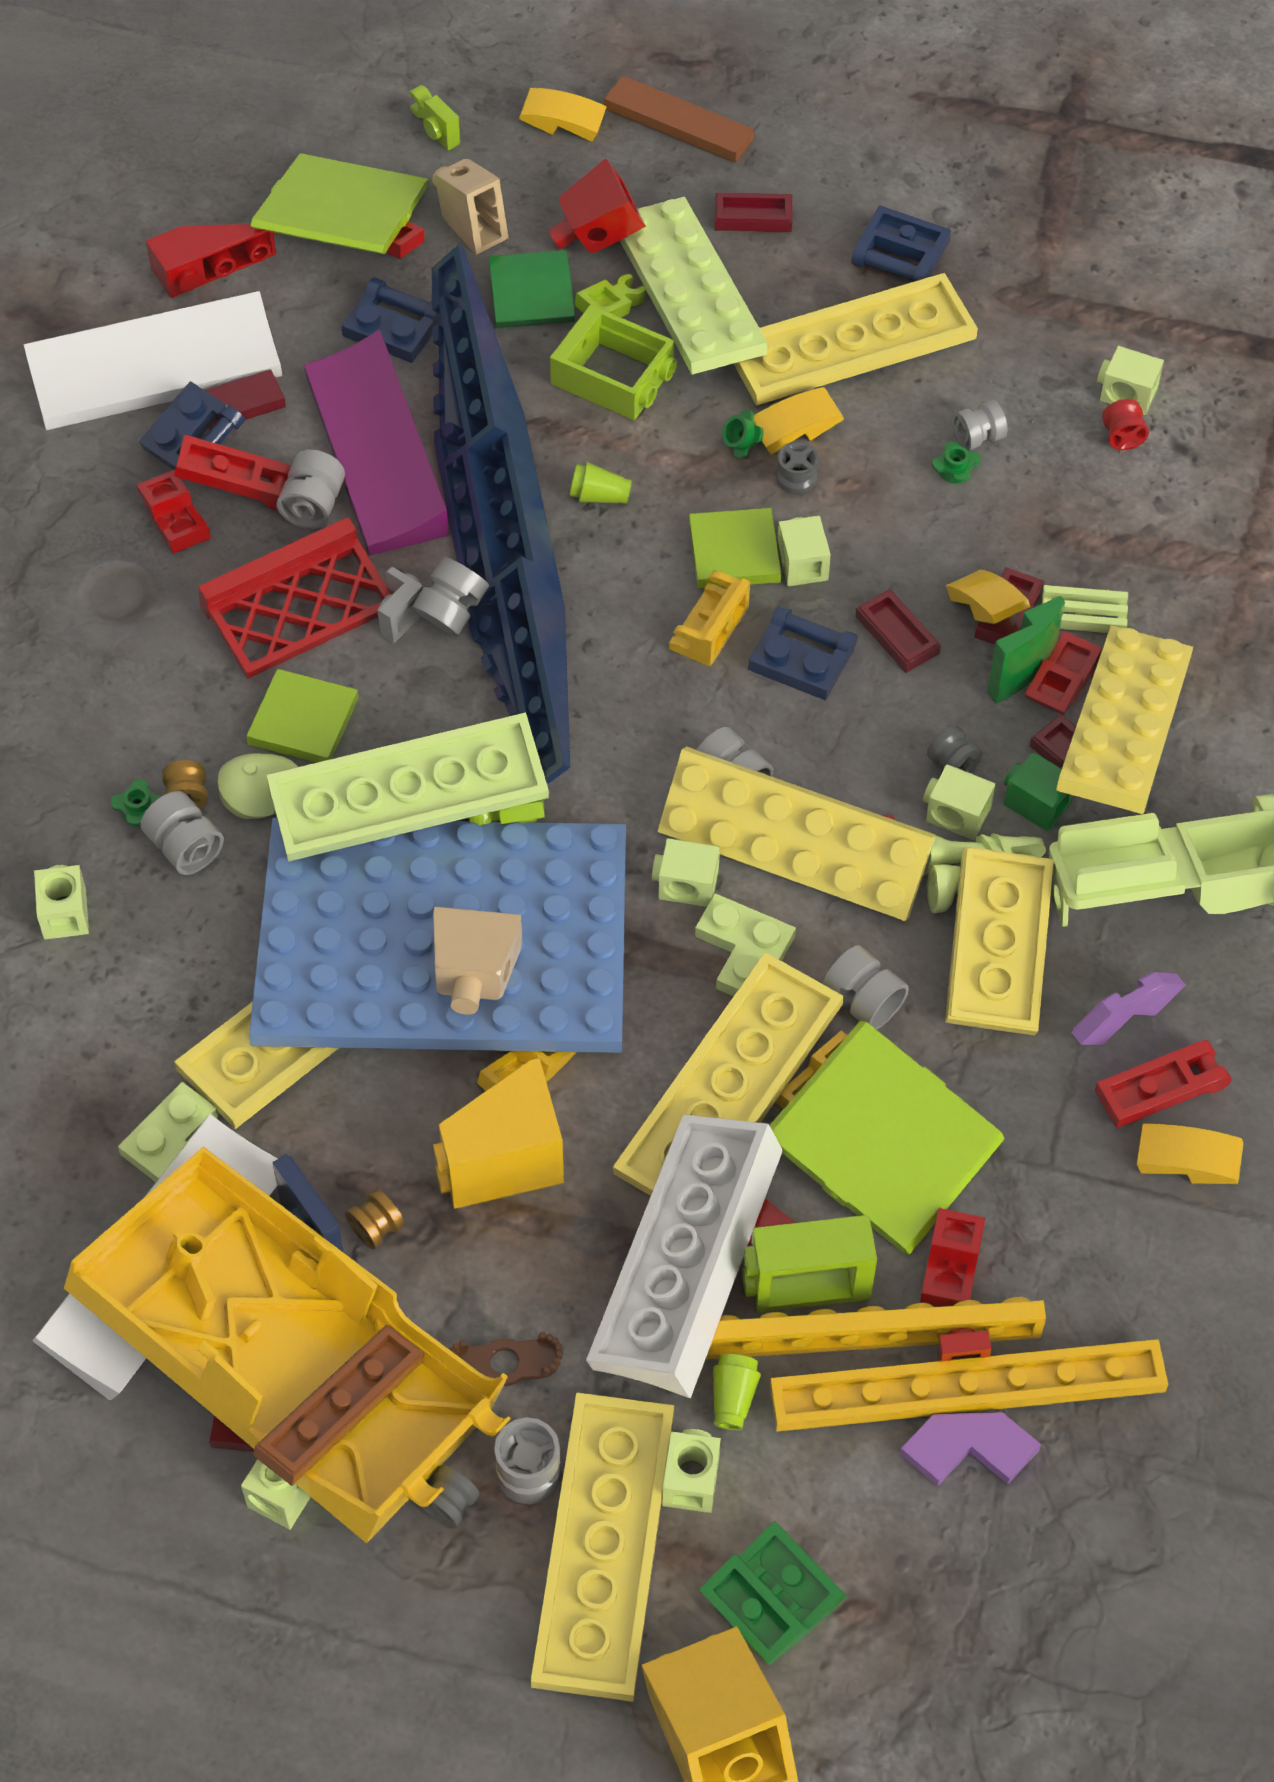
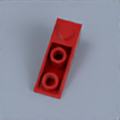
[146,224,277,298]

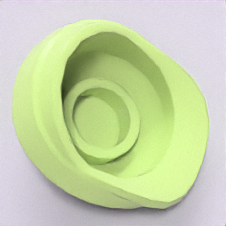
[218,753,298,819]

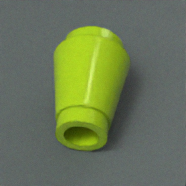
[569,462,632,504]
[713,1354,761,1430]

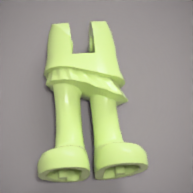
[923,833,1046,913]

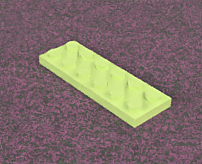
[620,197,767,374]
[266,712,549,862]

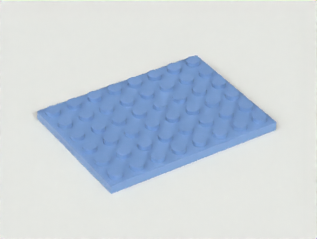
[249,818,626,1053]

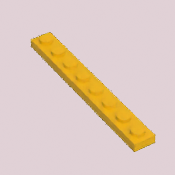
[705,1297,1046,1360]
[770,1339,1168,1432]

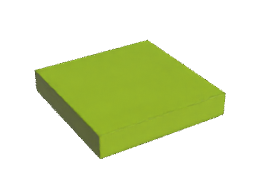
[689,508,781,589]
[246,669,359,763]

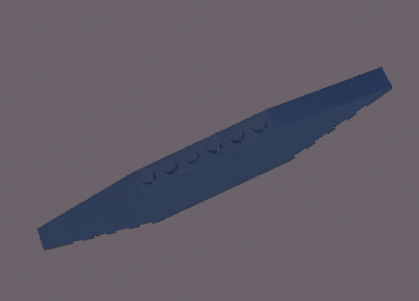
[432,245,570,784]

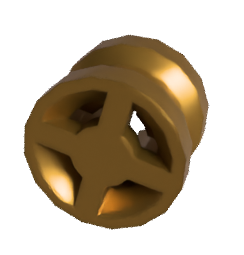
[162,760,208,810]
[345,1189,405,1250]

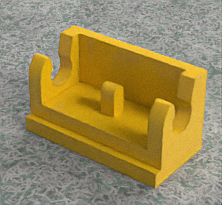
[669,571,750,667]

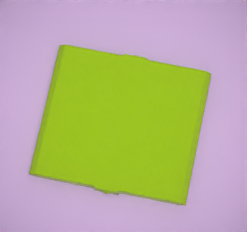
[251,153,429,255]
[769,1020,1005,1255]

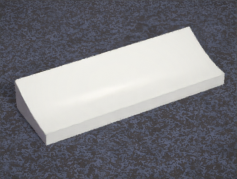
[23,291,282,430]
[32,1114,278,1401]
[586,1114,783,1399]

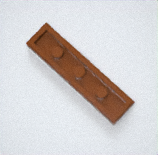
[604,75,755,163]
[253,1324,424,1486]

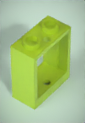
[550,304,677,421]
[742,1215,877,1313]

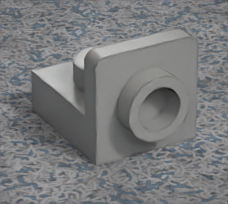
[377,567,423,644]

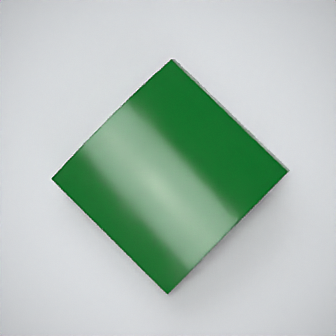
[488,250,575,328]
[987,596,1065,704]
[699,1520,847,1665]

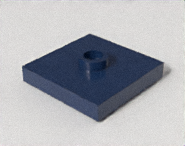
[272,1154,344,1253]

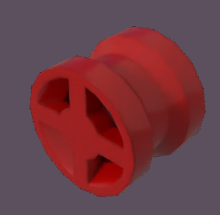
[1101,399,1149,450]

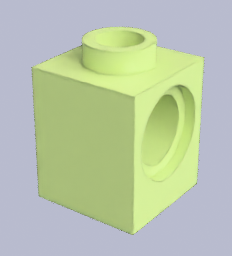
[1097,346,1164,415]
[777,516,831,586]
[923,764,996,841]
[652,838,720,907]
[34,865,89,940]
[662,1429,721,1513]
[241,1459,310,1530]

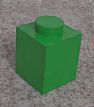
[1004,752,1073,832]

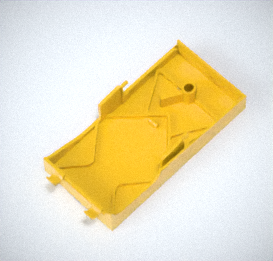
[64,1146,511,1544]

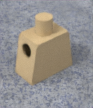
[432,159,509,255]
[433,907,522,1015]

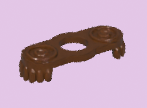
[449,1332,563,1386]

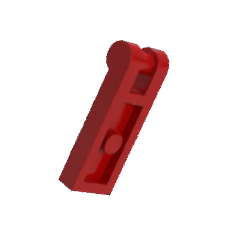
[174,435,291,510]
[1095,1040,1232,1129]

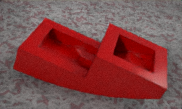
[136,470,211,554]
[1025,631,1102,715]
[920,1208,986,1307]

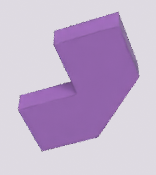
[1071,972,1186,1045]
[900,1412,1041,1487]

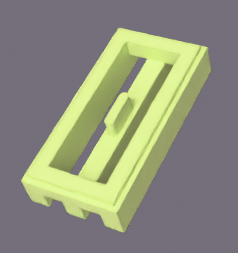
[1042,585,1128,633]

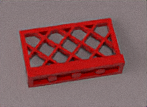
[198,517,391,679]

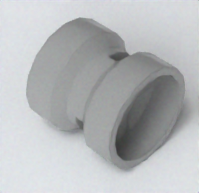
[952,400,1008,451]

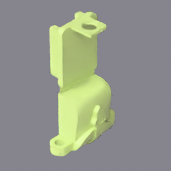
[1049,794,1274,927]

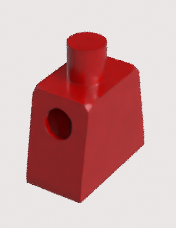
[548,158,646,253]

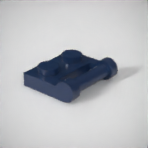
[851,205,951,282]
[342,277,438,363]
[139,381,245,482]
[748,604,858,701]

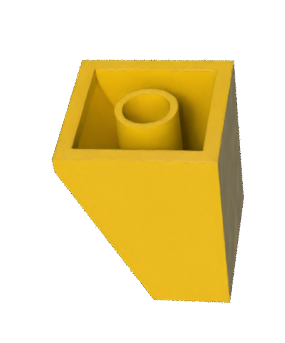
[433,1058,564,1209]
[642,1626,798,1782]

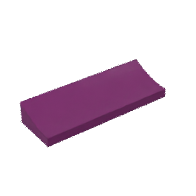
[304,329,449,556]

